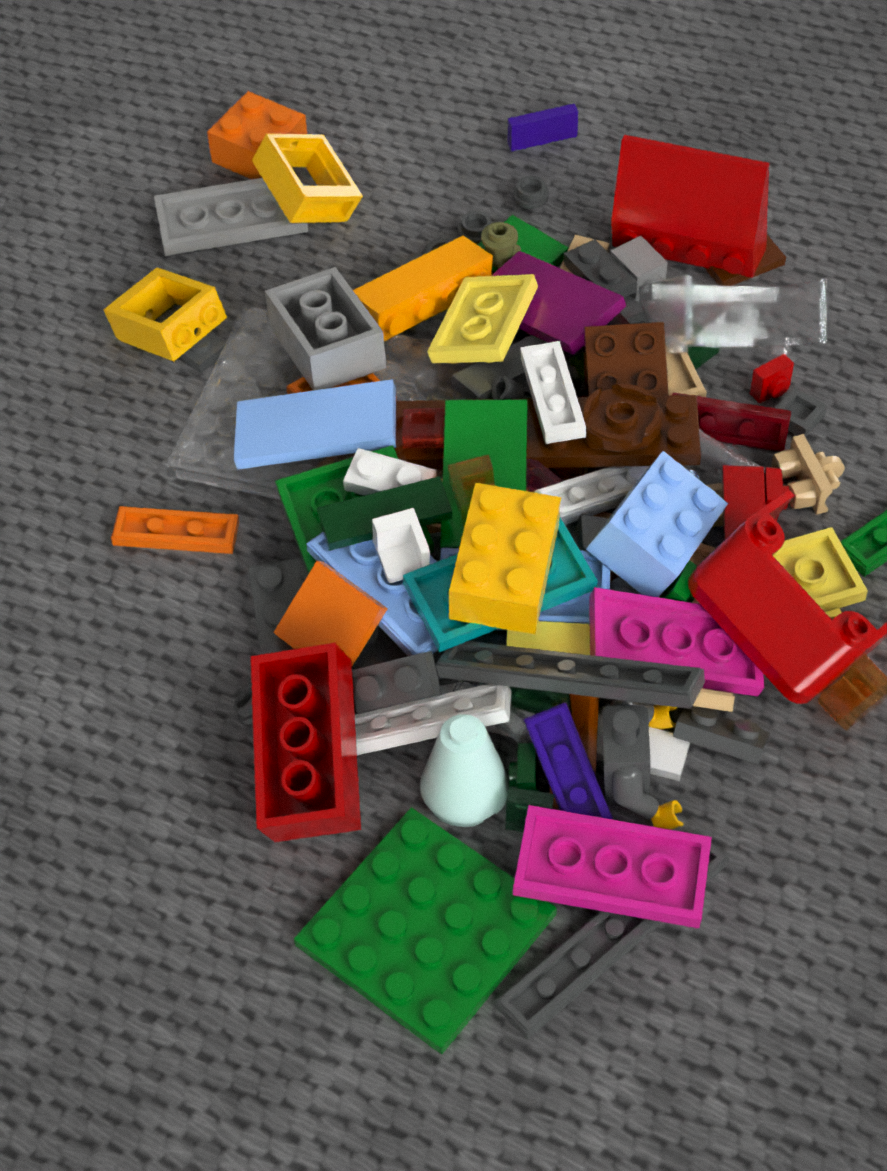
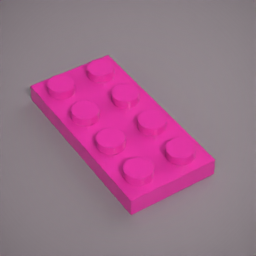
[589,587,764,697]
[513,805,712,928]

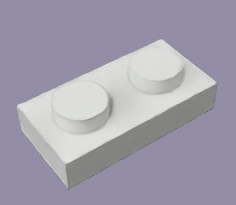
[343,448,436,496]

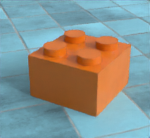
[207,91,307,180]

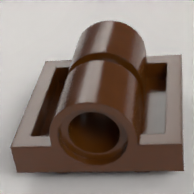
[583,322,669,396]

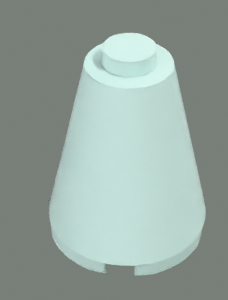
[420,714,509,827]

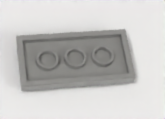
[154,178,308,256]

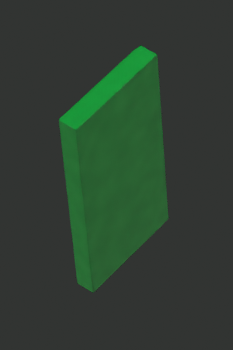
[440,400,528,548]

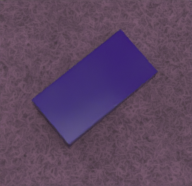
[508,103,578,152]

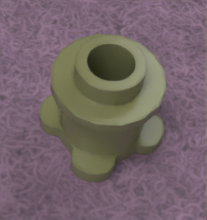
[481,222,521,270]

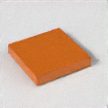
[273,560,388,666]

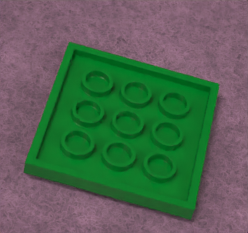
[294,807,557,1055]

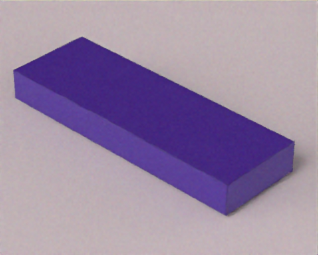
[523,702,614,820]

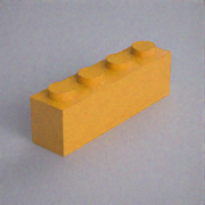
[353,236,493,342]

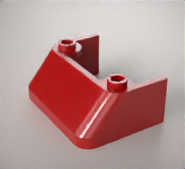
[688,489,887,704]

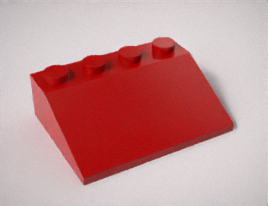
[611,135,769,278]

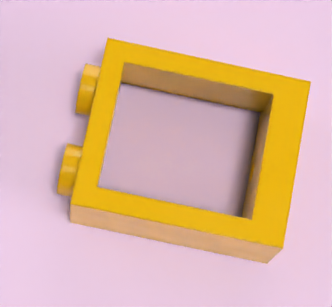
[252,134,363,223]
[103,267,227,362]

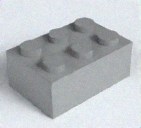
[265,267,387,391]

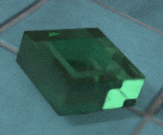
[505,787,555,832]

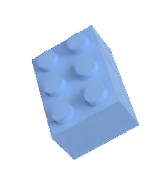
[586,451,728,597]

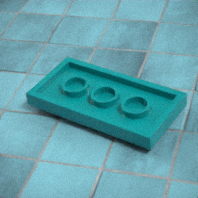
[403,517,598,652]

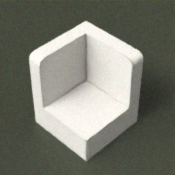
[372,508,430,583]

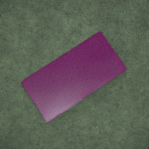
[491,251,626,355]

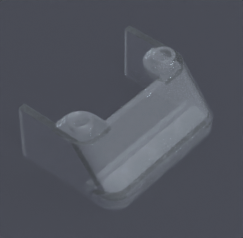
[639,275,827,355]

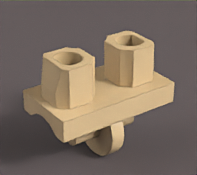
[771,434,845,515]

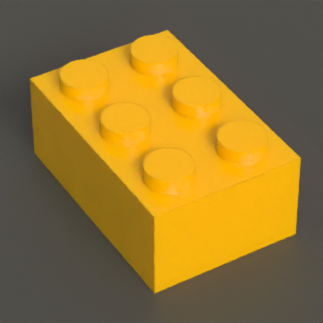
[449,483,561,635]

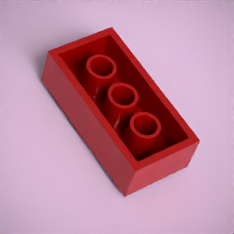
[250,642,361,842]

